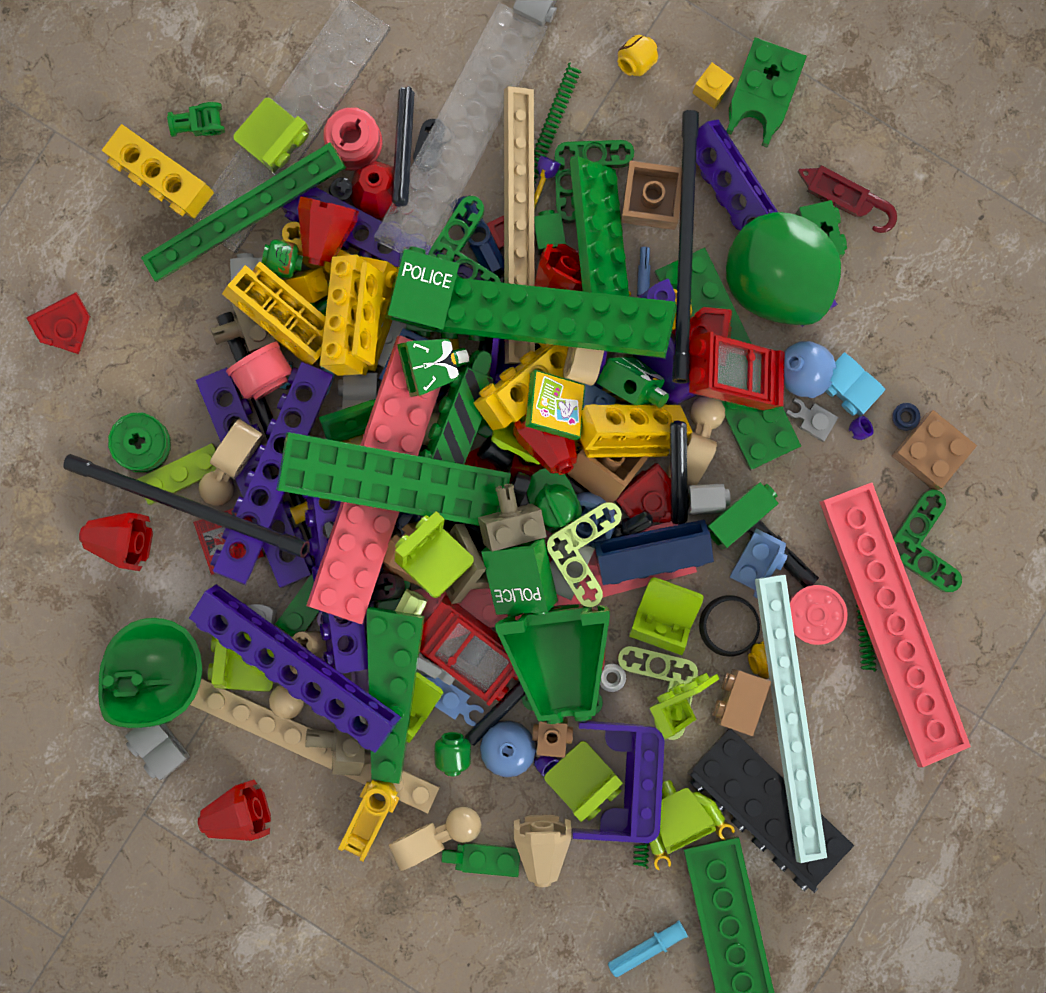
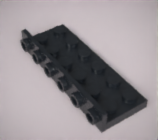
[687,728,855,893]

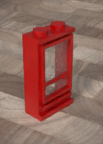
[689,331,785,410]
[420,595,518,706]

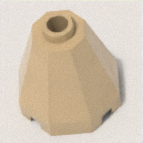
[514,815,571,887]

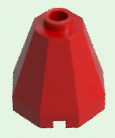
[350,161,403,221]
[298,196,359,267]
[534,244,583,291]
[513,414,577,475]
[79,512,153,571]
[198,779,271,841]

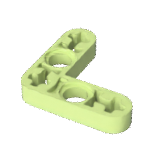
[547,502,622,607]
[617,646,698,740]

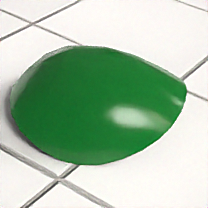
[726,212,841,325]
[98,618,202,728]

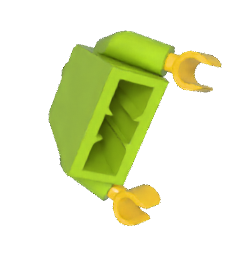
[649,780,735,870]

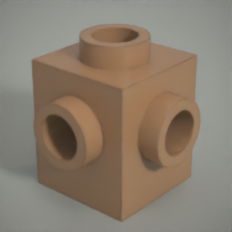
[532,718,573,758]

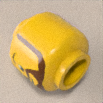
[617,35,658,76]

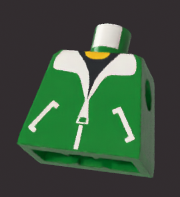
[397,339,469,397]
[597,357,669,408]

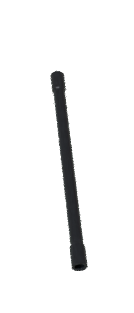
[672,110,699,384]
[216,312,315,559]
[63,454,310,558]

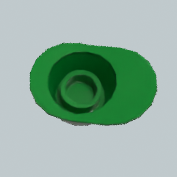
[527,469,582,533]

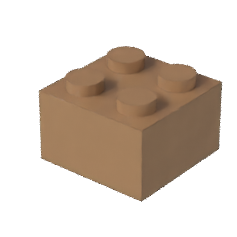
[621,161,682,230]
[892,410,977,490]
[567,449,649,503]
[712,669,771,736]

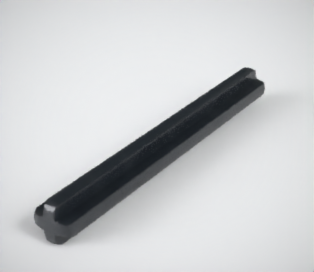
[392,86,415,207]

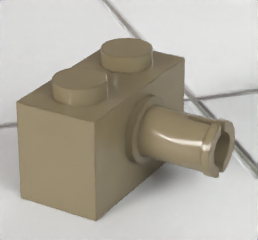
[211,302,276,354]
[478,484,547,552]
[305,716,366,776]

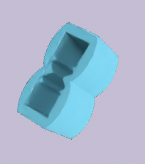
[825,352,886,416]

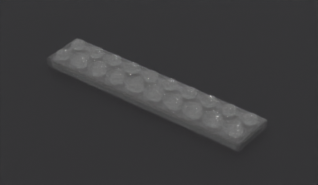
[189,0,391,254]
[374,3,548,255]

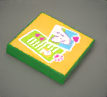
[525,370,585,441]

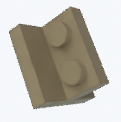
[446,524,490,604]

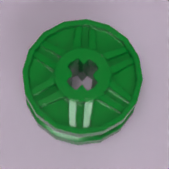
[108,413,171,473]

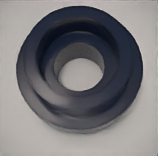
[892,403,921,431]

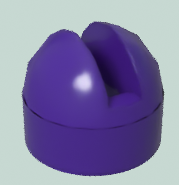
[849,416,874,440]
[534,756,559,776]

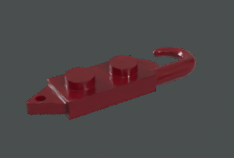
[798,165,897,233]

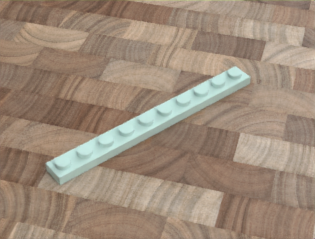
[755,575,827,863]

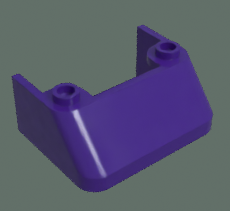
[572,721,665,843]

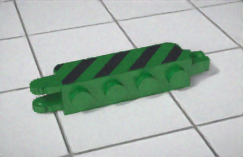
[420,350,495,465]

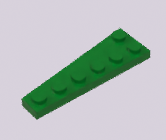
[367,607,425,784]

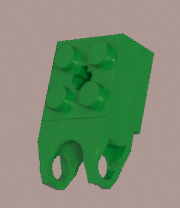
[726,37,807,148]

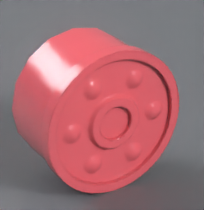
[324,108,383,171]
[226,341,292,400]
[789,585,847,645]

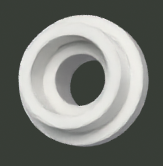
[600,664,626,692]

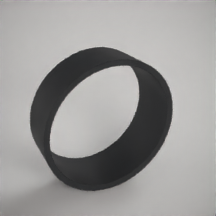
[699,595,760,657]

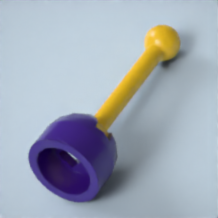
[534,156,561,209]

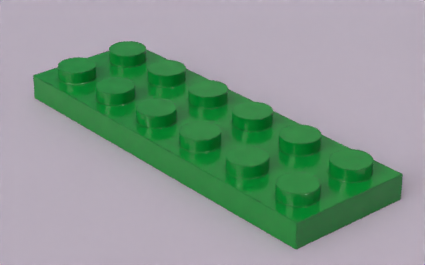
[570,156,629,297]
[683,836,774,993]

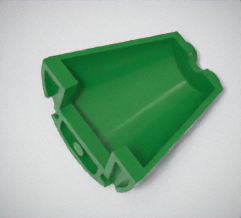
[495,604,610,724]

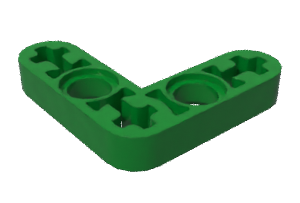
[554,140,635,223]
[429,196,501,282]
[893,490,962,592]

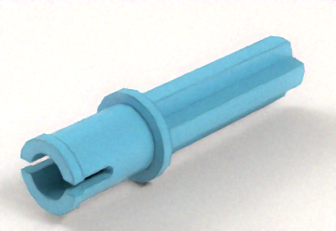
[608,920,688,977]

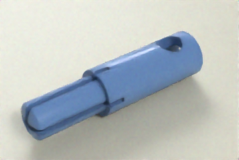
[637,246,651,296]

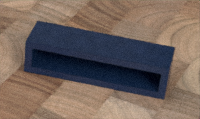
[594,519,714,585]

